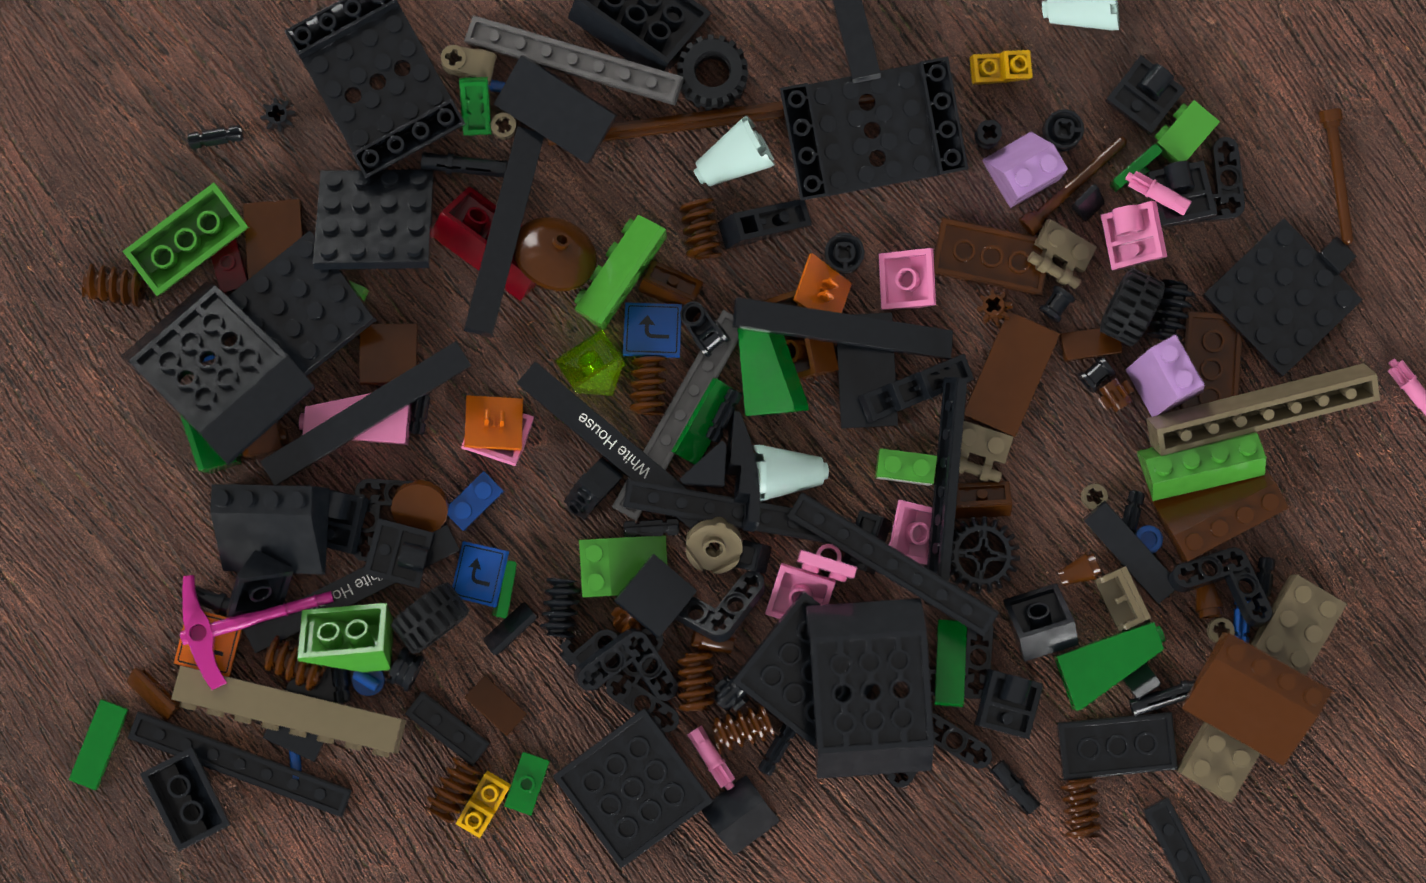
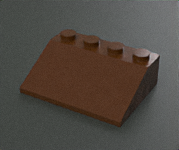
[1142,468,1289,562]
[1181,632,1332,766]

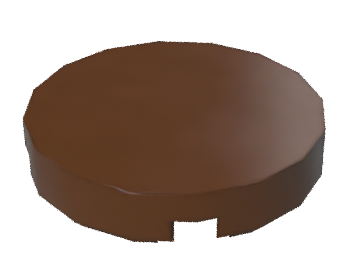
[391,480,449,532]

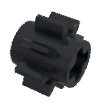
[260,97,297,134]
[714,675,750,711]

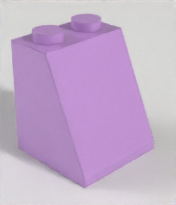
[982,132,1068,209]
[1125,335,1204,417]

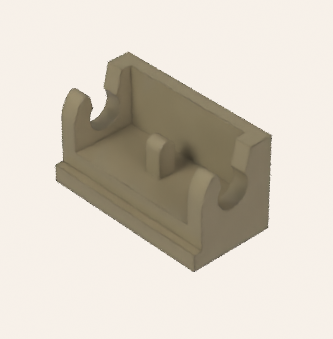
[1094,566,1151,632]

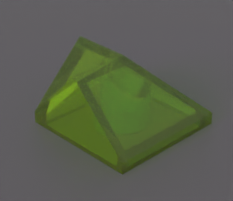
[555,329,626,396]

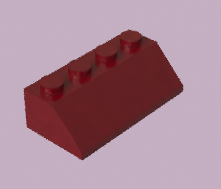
[431,186,536,301]

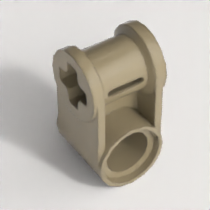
[441,45,497,83]

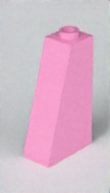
[299,393,412,445]

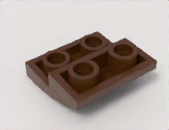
[359,324,418,385]

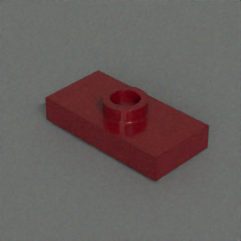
[211,238,248,294]

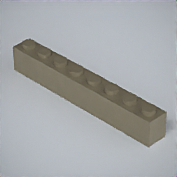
[1146,363,1380,456]
[172,666,406,758]

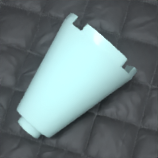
[1042,0,1119,31]
[694,115,775,187]
[752,444,829,502]

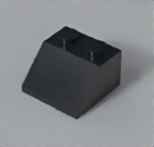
[1003,583,1079,662]

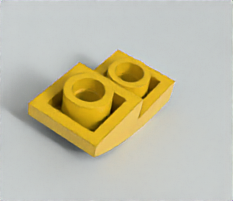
[970,50,1033,85]
[456,770,511,838]

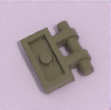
[1027,219,1097,289]
[959,421,1013,483]

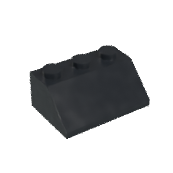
[140,747,231,852]

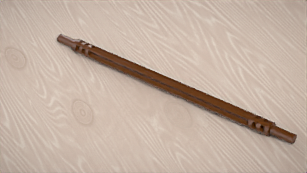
[548,94,875,146]

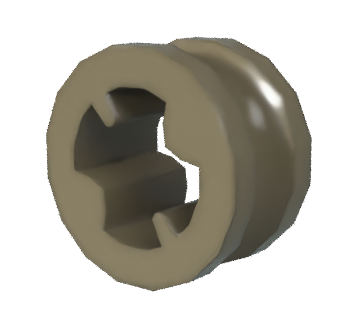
[491,112,517,140]
[1080,484,1108,510]
[1206,618,1234,643]

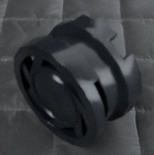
[1042,109,1084,152]
[824,232,865,275]
[387,646,425,692]

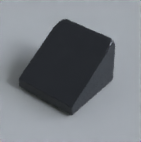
[1071,185,1105,222]
[1318,236,1356,275]
[735,539,772,574]
[1123,663,1161,699]

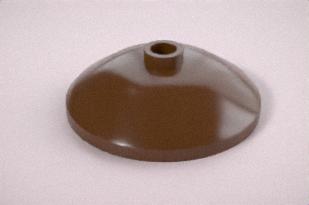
[514,217,597,291]

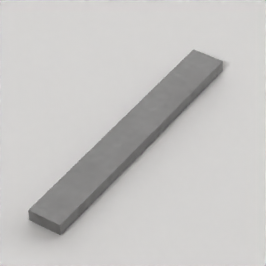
[464,15,684,106]
[612,310,739,521]

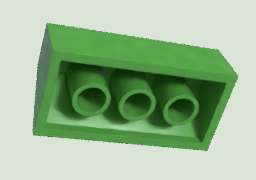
[123,182,249,297]
[574,215,667,330]
[1137,432,1266,501]

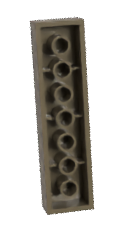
[1176,574,1347,803]

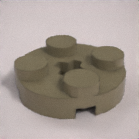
[686,517,743,574]

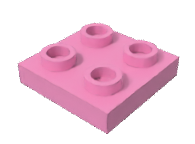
[1101,201,1167,270]
[797,544,857,583]

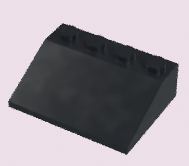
[568,0,712,72]
[210,484,330,575]

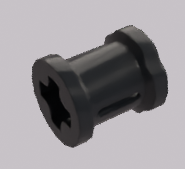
[974,120,1002,150]
[1039,285,1076,323]
[1077,356,1116,393]

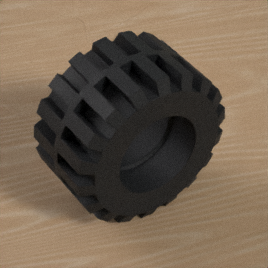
[677,34,748,111]
[1100,267,1165,347]
[391,582,470,654]

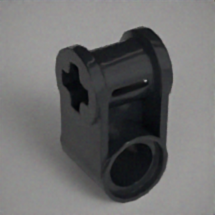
[680,301,731,357]

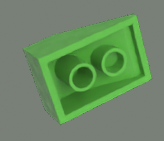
[579,536,668,598]
[298,603,394,672]

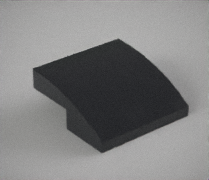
[614,554,697,638]

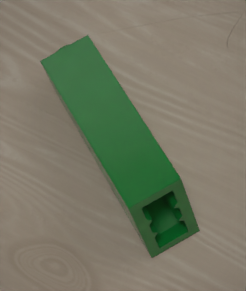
[738,328,809,416]
[1053,622,1165,711]

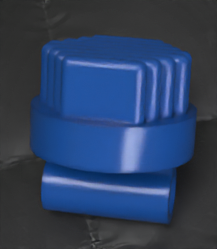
[352,671,385,696]

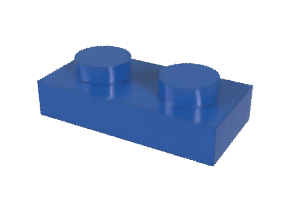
[447,471,505,531]

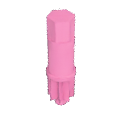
[1125,171,1192,215]
[1388,358,1426,416]
[687,725,735,791]

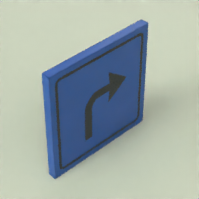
[623,302,682,358]
[452,541,509,607]

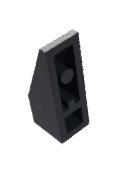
[718,199,812,249]

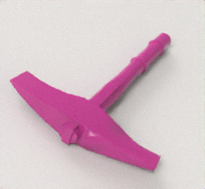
[180,575,334,690]

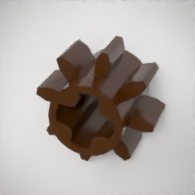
[977,289,1013,326]
[1098,377,1134,413]
[611,605,644,633]

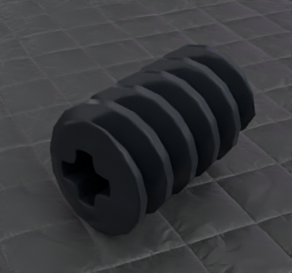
[1147,279,1195,341]
[540,578,581,638]

